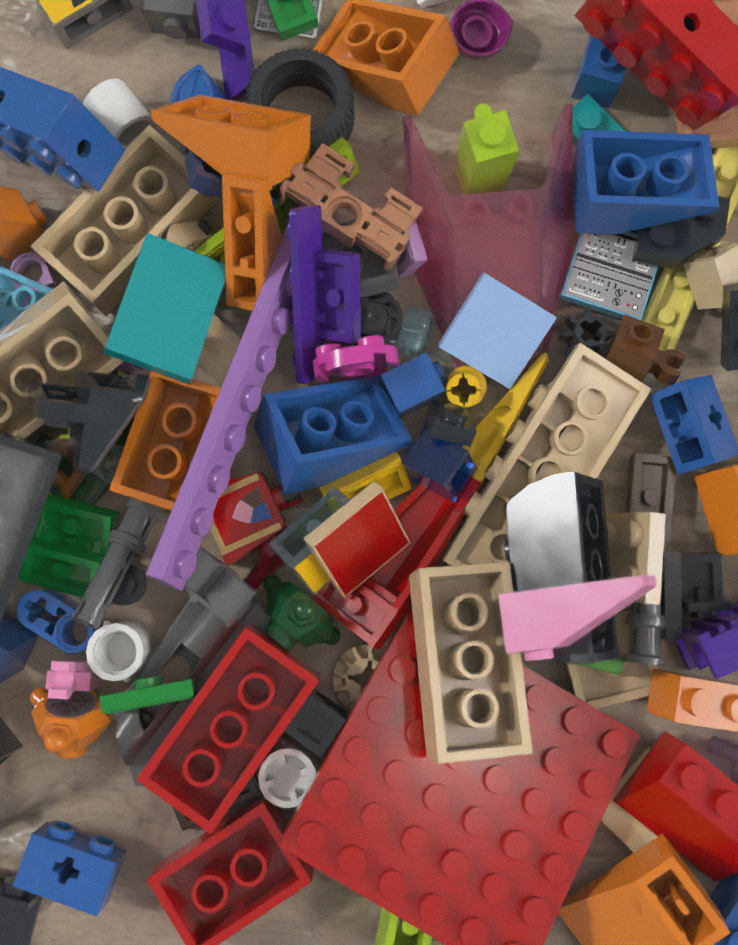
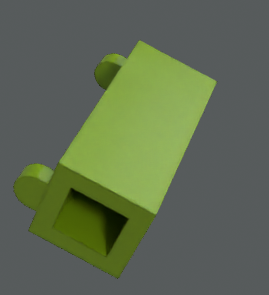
[454,103,519,204]

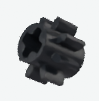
[559,308,615,357]

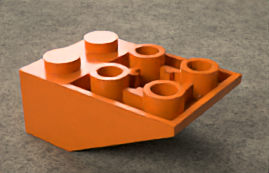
[558,833,731,945]

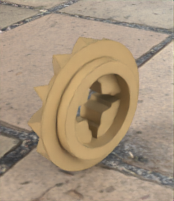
[333,644,385,710]

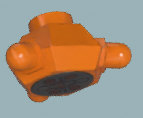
[30,687,114,759]

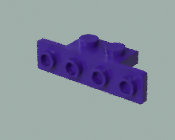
[196,0,255,101]
[287,204,361,384]

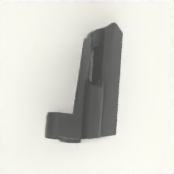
[113,546,278,787]

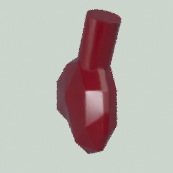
[243,534,302,590]

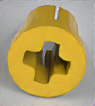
[445,365,487,407]

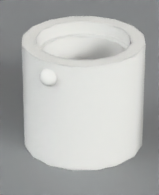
[82,78,155,149]
[86,620,155,683]
[258,738,319,808]

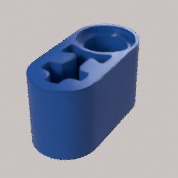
[17,589,104,653]

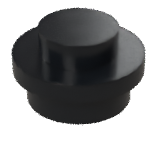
[112,564,147,606]

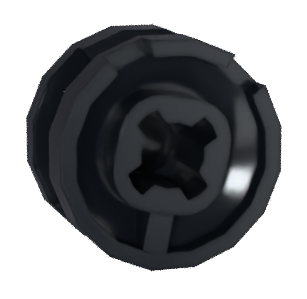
[353,292,403,346]

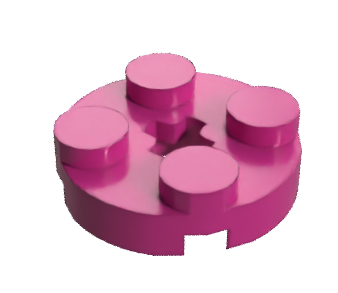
[313,336,400,383]

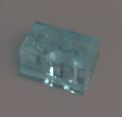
[396,306,435,357]

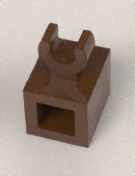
[604,314,686,386]

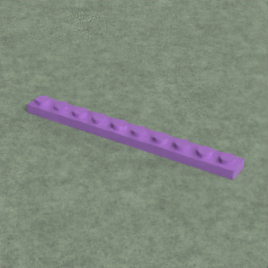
[146,199,333,591]

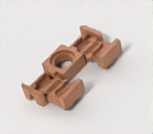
[279,143,423,270]

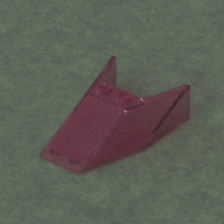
[400,104,573,378]

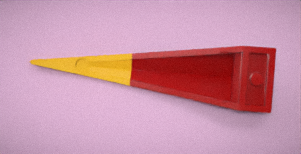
[311,352,549,650]

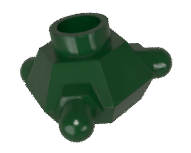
[264,575,341,652]

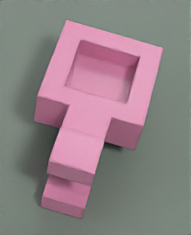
[45,660,102,699]

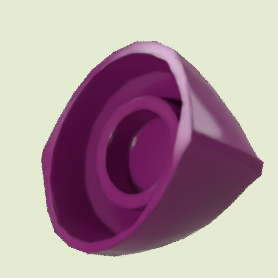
[450,0,513,60]

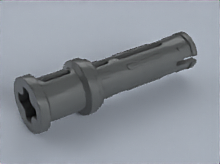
[71,499,163,630]
[623,532,667,666]

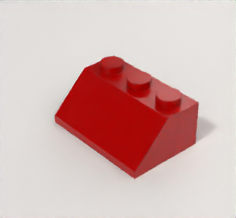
[613,730,738,882]

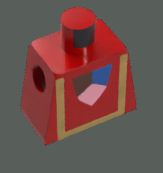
[210,472,304,566]

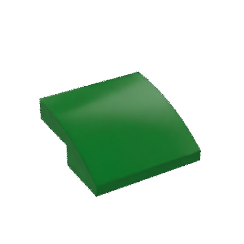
[18,494,119,598]

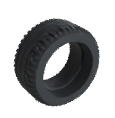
[245,48,355,160]

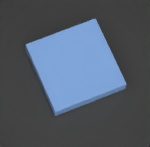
[438,272,557,389]

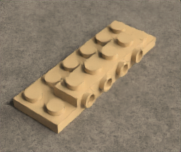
[442,343,651,569]

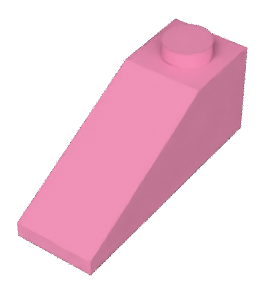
[498,575,657,661]

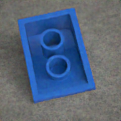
[570,130,719,234]
[253,376,412,494]

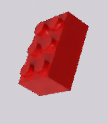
[147,794,314,945]

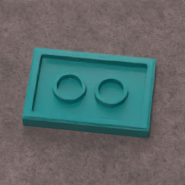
[103,233,226,385]

